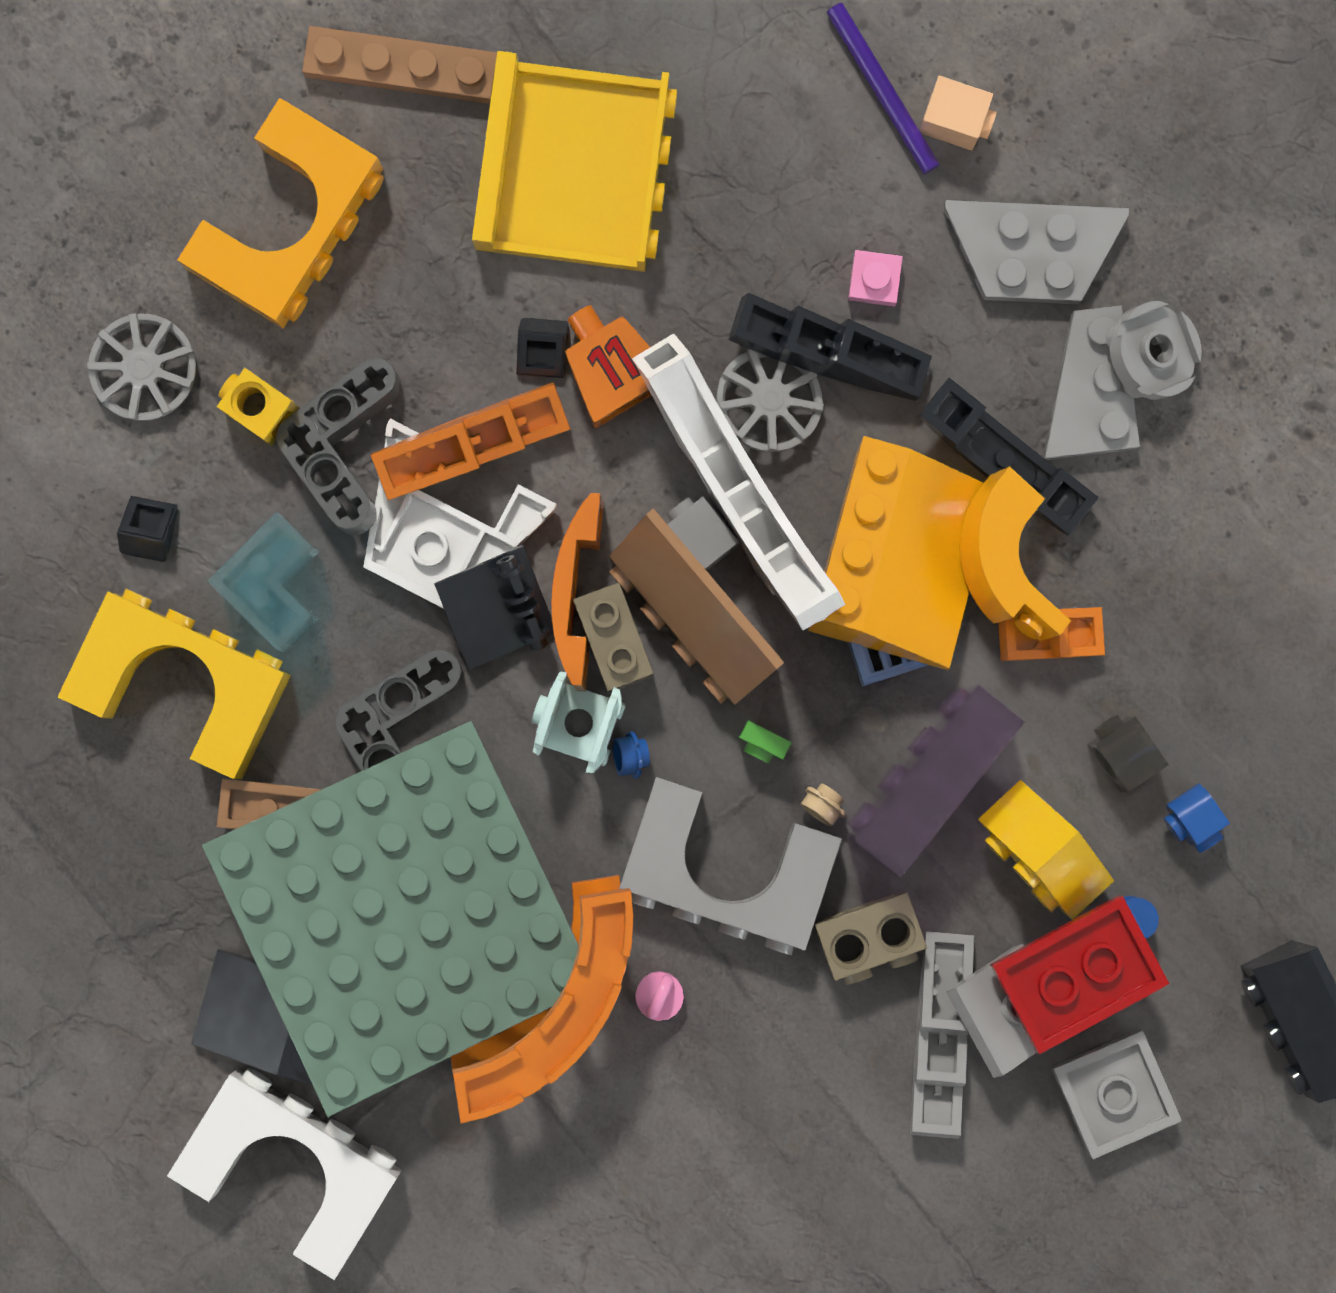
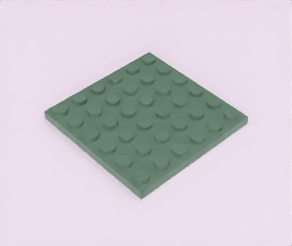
[202,721,578,1117]

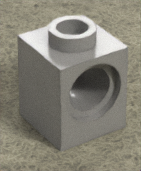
[667,497,739,571]

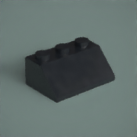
[1241,940,1336,1103]

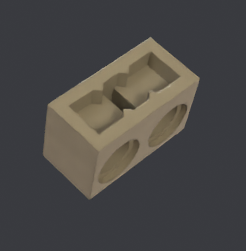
[573,582,654,693]
[814,890,927,985]

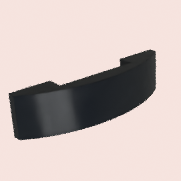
[918,377,1099,536]

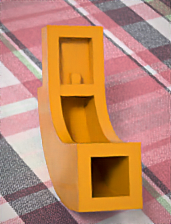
[960,466,1071,641]

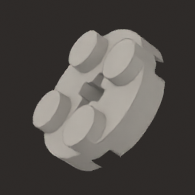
[1106,301,1202,400]

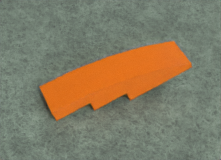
[371,382,570,500]

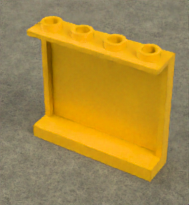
[472,51,677,272]

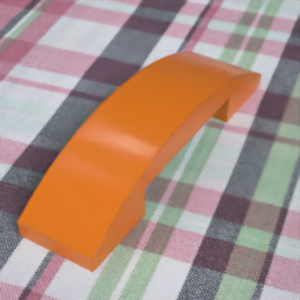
[551,493,604,692]

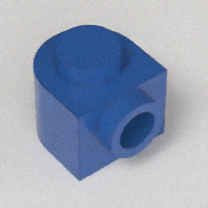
[1163,783,1230,853]

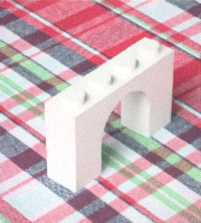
[167,1068,402,1280]

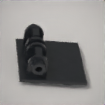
[434,545,554,670]

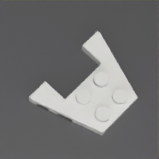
[364,419,557,609]

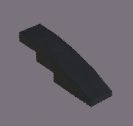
[728,292,932,401]

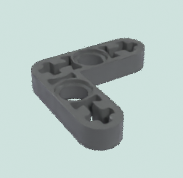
[276,358,401,536]
[335,650,463,771]

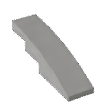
[910,931,974,1139]

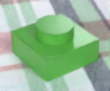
[738,720,792,764]

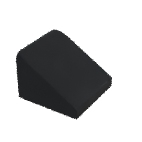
[516,318,568,378]
[117,496,178,562]

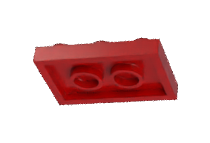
[990,895,1170,1054]

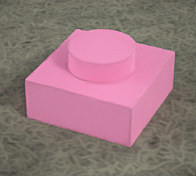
[848,250,903,307]

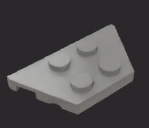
[943,200,1129,304]

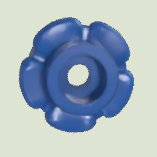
[612,731,650,779]

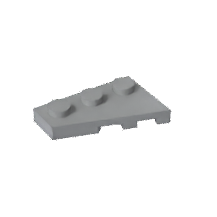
[1043,305,1140,460]

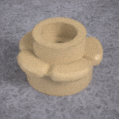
[800,783,846,827]

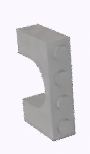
[619,777,842,955]

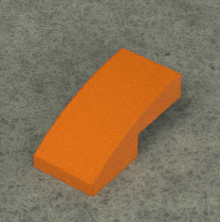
[998,607,1105,661]

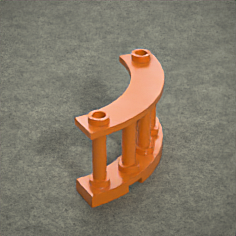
[450,875,633,1123]

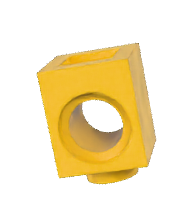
[217,368,299,446]

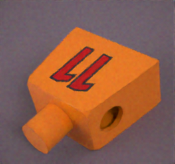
[565,305,652,429]

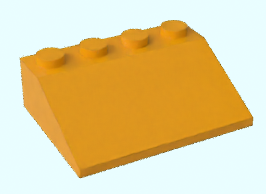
[808,436,983,670]

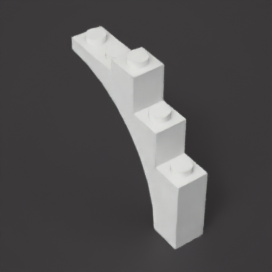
[632,334,846,630]

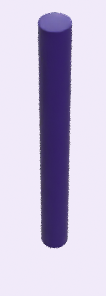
[827,3,940,175]

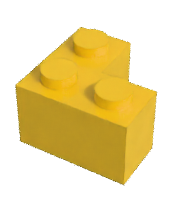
[978,780,1114,920]

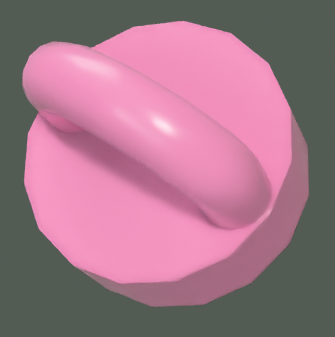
[635,971,684,1021]

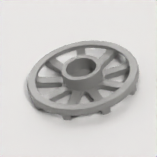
[87,313,196,421]
[716,349,824,452]

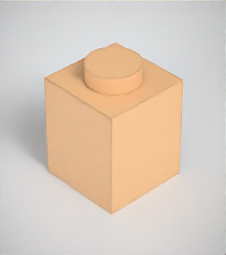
[920,75,997,151]

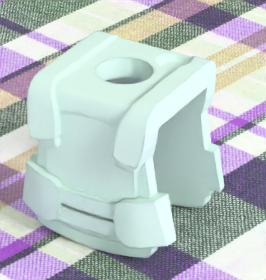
[532,672,625,773]

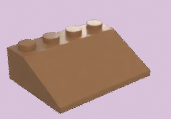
[609,508,784,706]

